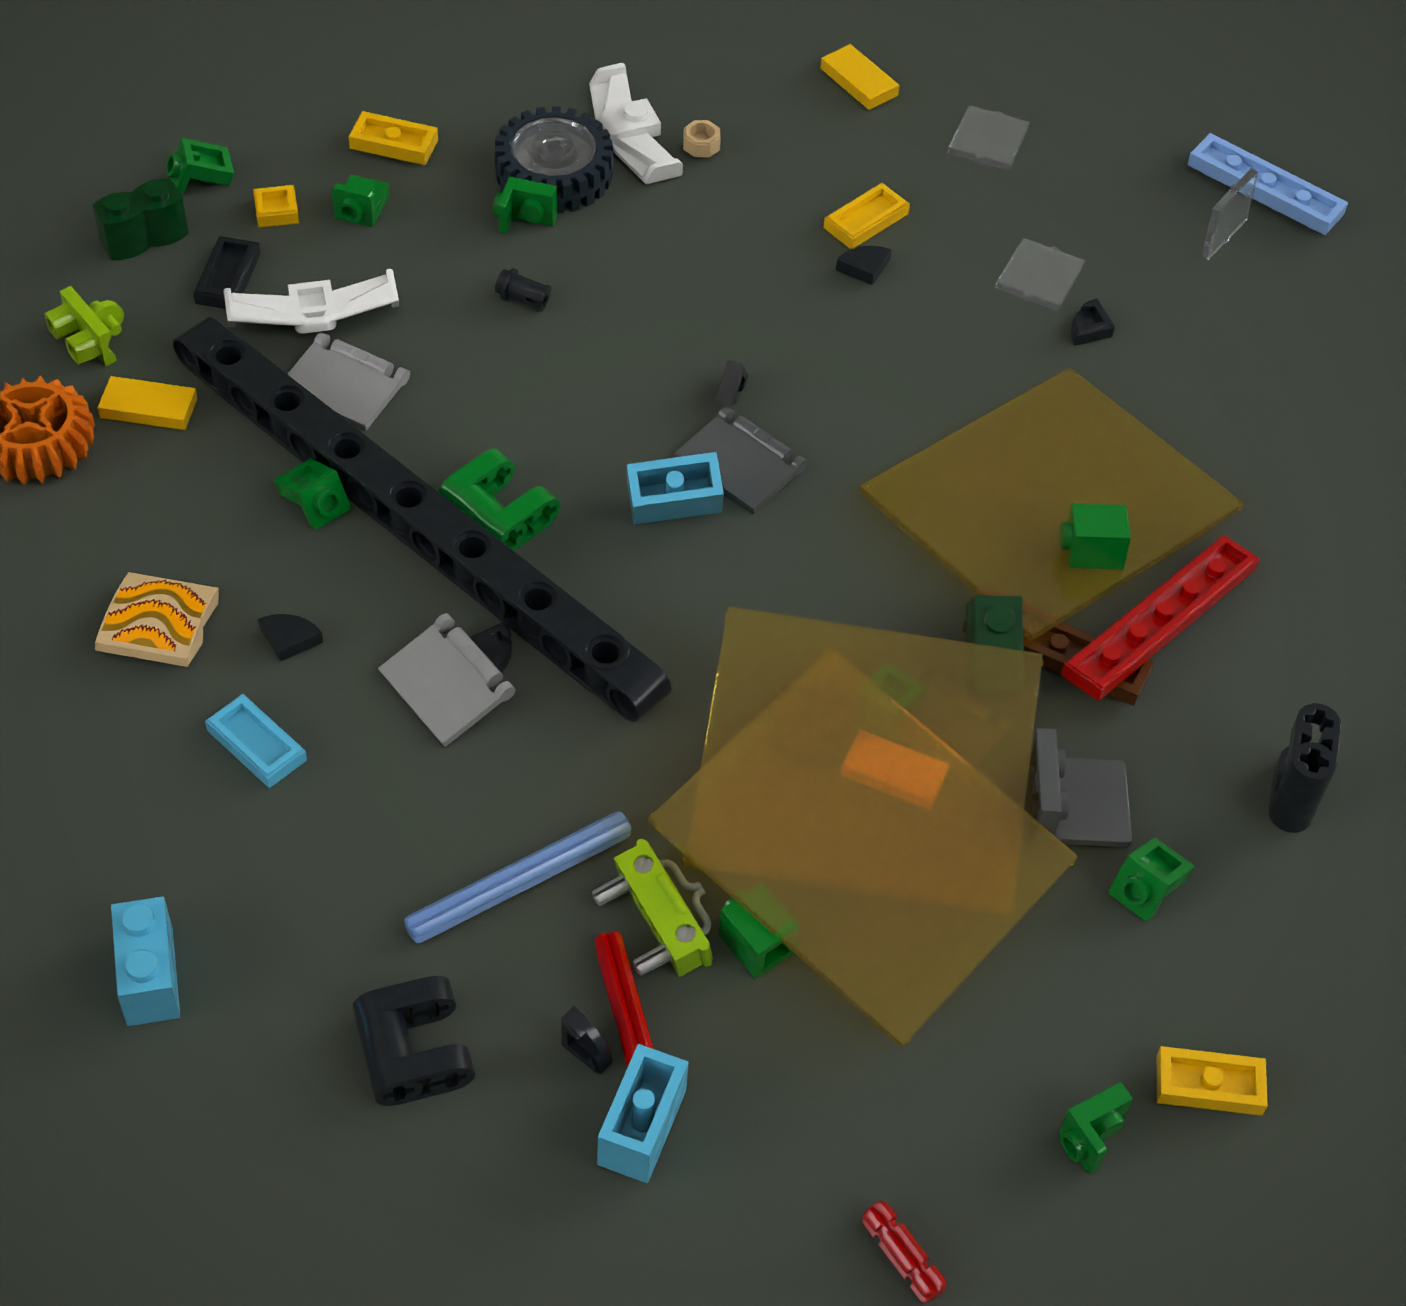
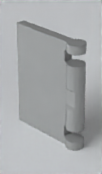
[288,332,410,431]
[378,613,516,747]

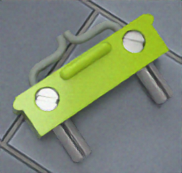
[592,839,713,977]

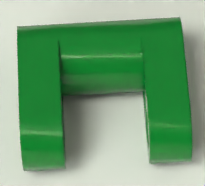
[438,448,561,551]

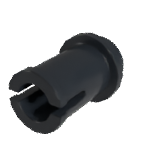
[495,268,552,311]

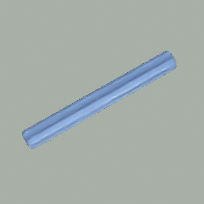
[404,811,631,943]

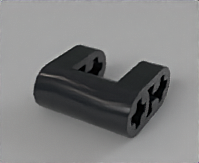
[1269,703,1341,833]
[353,976,475,1106]

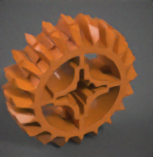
[0,376,95,485]

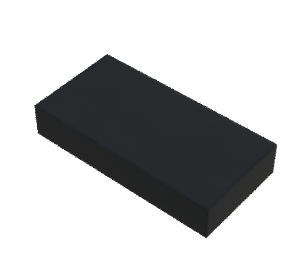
[193,236,261,309]

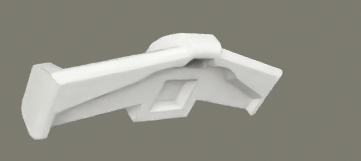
[589,63,683,185]
[223,269,399,334]

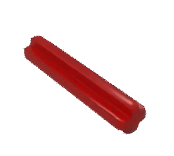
[595,930,654,1068]

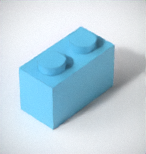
[627,452,724,525]
[111,896,181,1026]
[597,1044,689,1184]

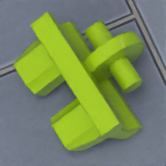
[44,286,124,367]

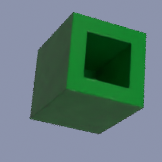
[1059,503,1131,570]
[718,884,799,979]

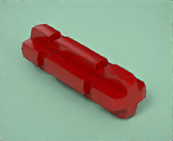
[862,1201,947,1303]

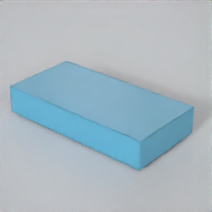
[205,694,307,789]

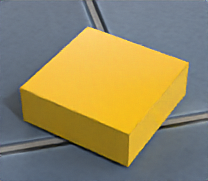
[253,185,299,228]

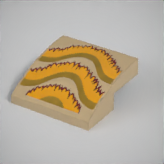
[95,572,219,667]

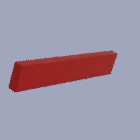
[1061,535,1260,702]

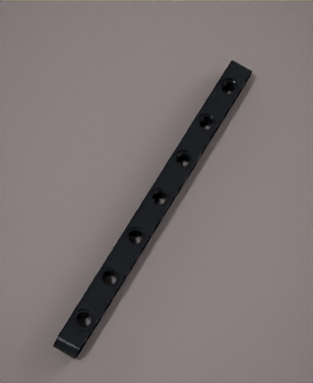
[173,317,672,722]

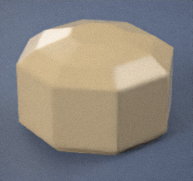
[683,120,721,157]

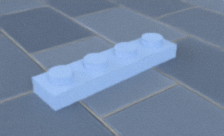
[1187,133,1348,235]

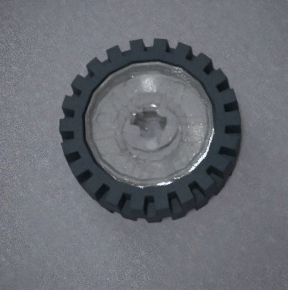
[494,106,613,213]

